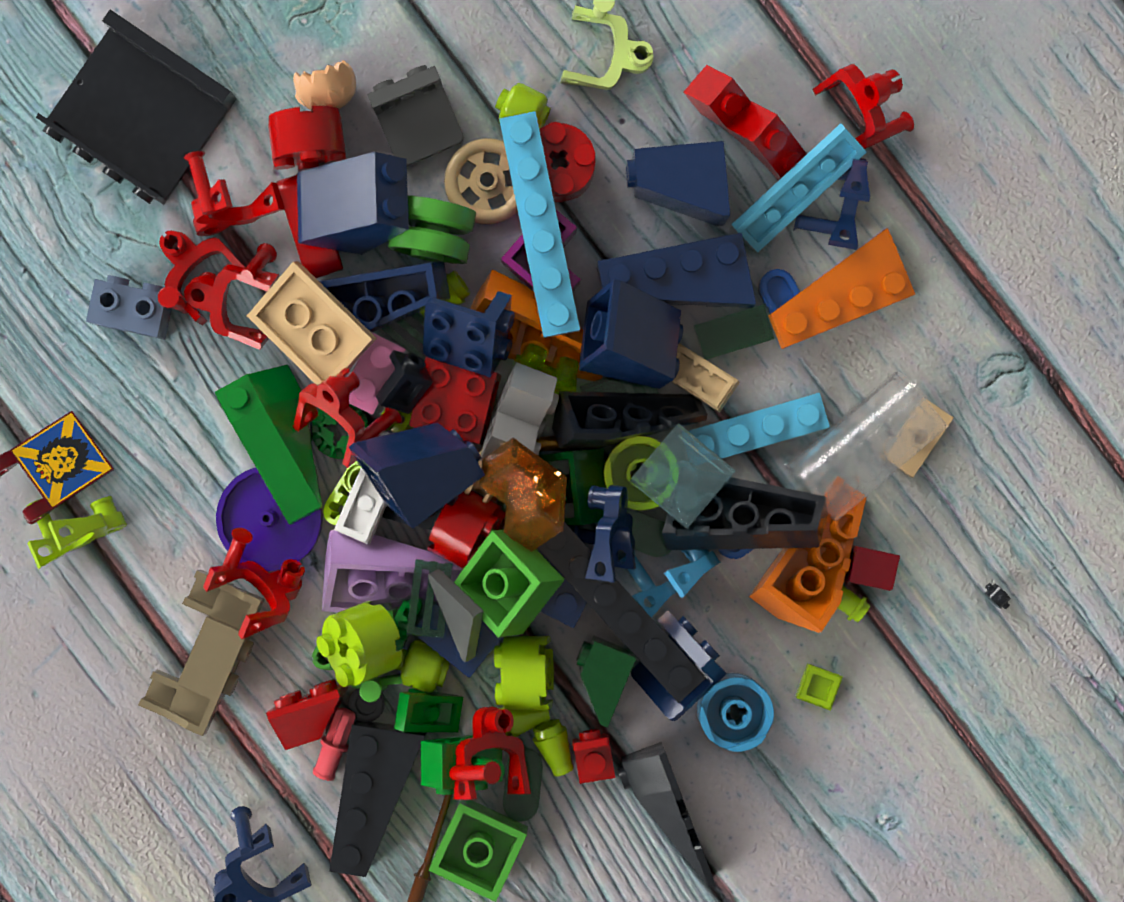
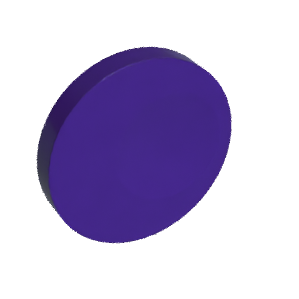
[216,468,323,571]

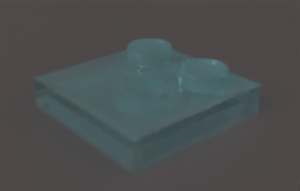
[630,423,736,528]

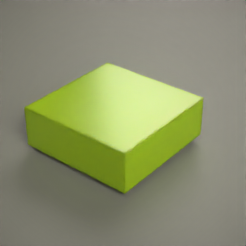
[795,663,843,711]

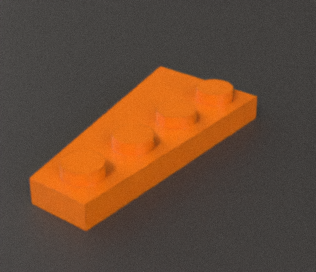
[768,228,915,349]

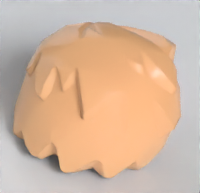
[293,60,356,111]

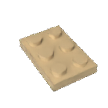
[247,261,377,385]

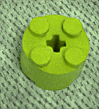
[604,436,678,510]
[317,601,402,687]
[494,636,554,710]

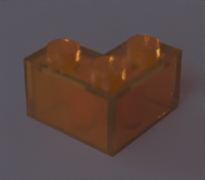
[479,438,567,552]

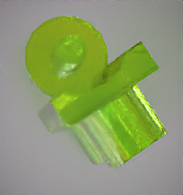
[512,343,578,394]

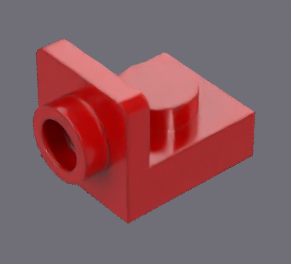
[572,729,615,784]

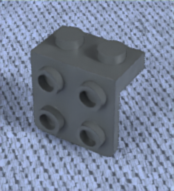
[367,65,464,166]

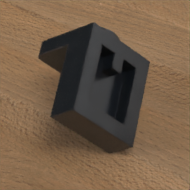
[376,350,433,414]

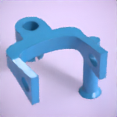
[619,550,721,618]

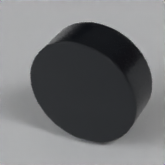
[348,688,386,722]

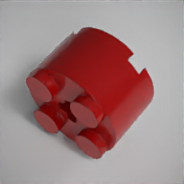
[268,106,346,172]
[539,122,596,202]
[427,491,508,569]

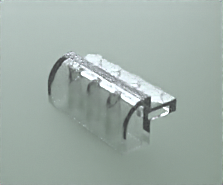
[783,371,949,521]

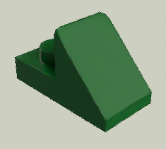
[394,688,464,733]

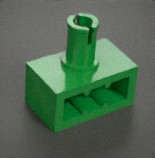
[421,735,505,795]

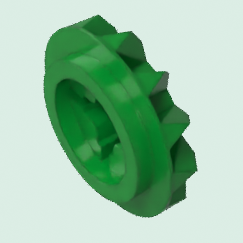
[311,403,369,459]
[394,596,422,652]

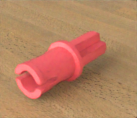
[313,707,356,781]

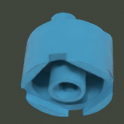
[697,673,774,752]

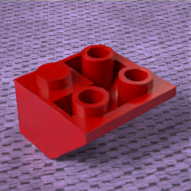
[266,679,348,750]

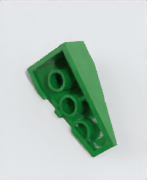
[215,364,323,525]

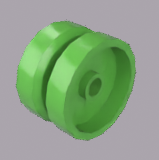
[388,196,476,264]

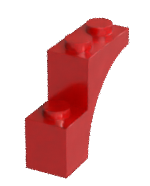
[683,65,807,181]

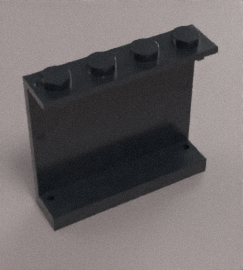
[36,9,237,205]

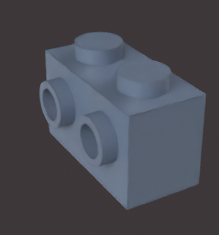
[86,275,172,340]

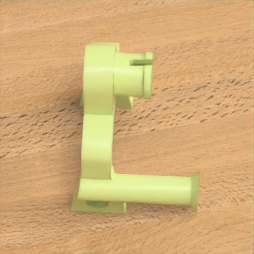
[560,0,653,90]

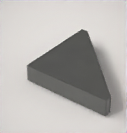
[428,569,483,663]

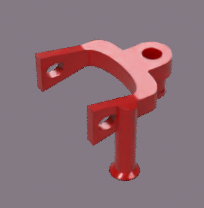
[812,64,914,149]
[184,151,284,237]
[158,230,246,326]
[184,243,279,350]
[293,368,402,468]
[203,528,305,640]
[449,706,531,800]

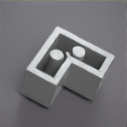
[480,362,559,476]

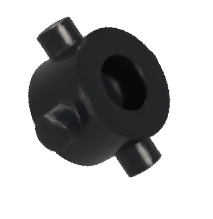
[984,583,1011,609]

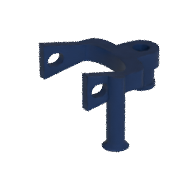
[793,158,870,250]
[573,485,636,582]
[213,806,312,902]

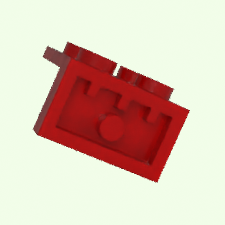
[409,357,502,445]

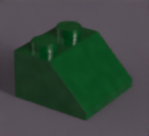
[524,448,607,529]
[576,635,636,728]

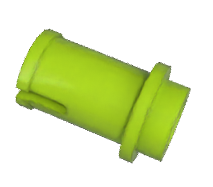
[838,586,871,623]

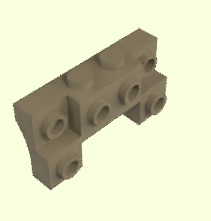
[138,570,265,736]

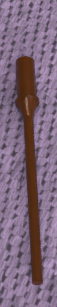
[407,794,453,902]

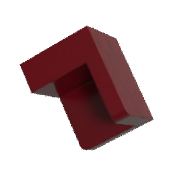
[844,545,900,591]

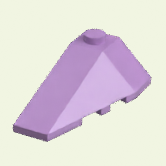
[322,530,463,612]

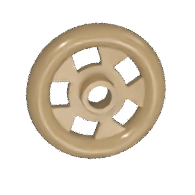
[444,138,518,224]

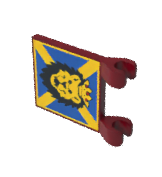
[0,411,114,525]

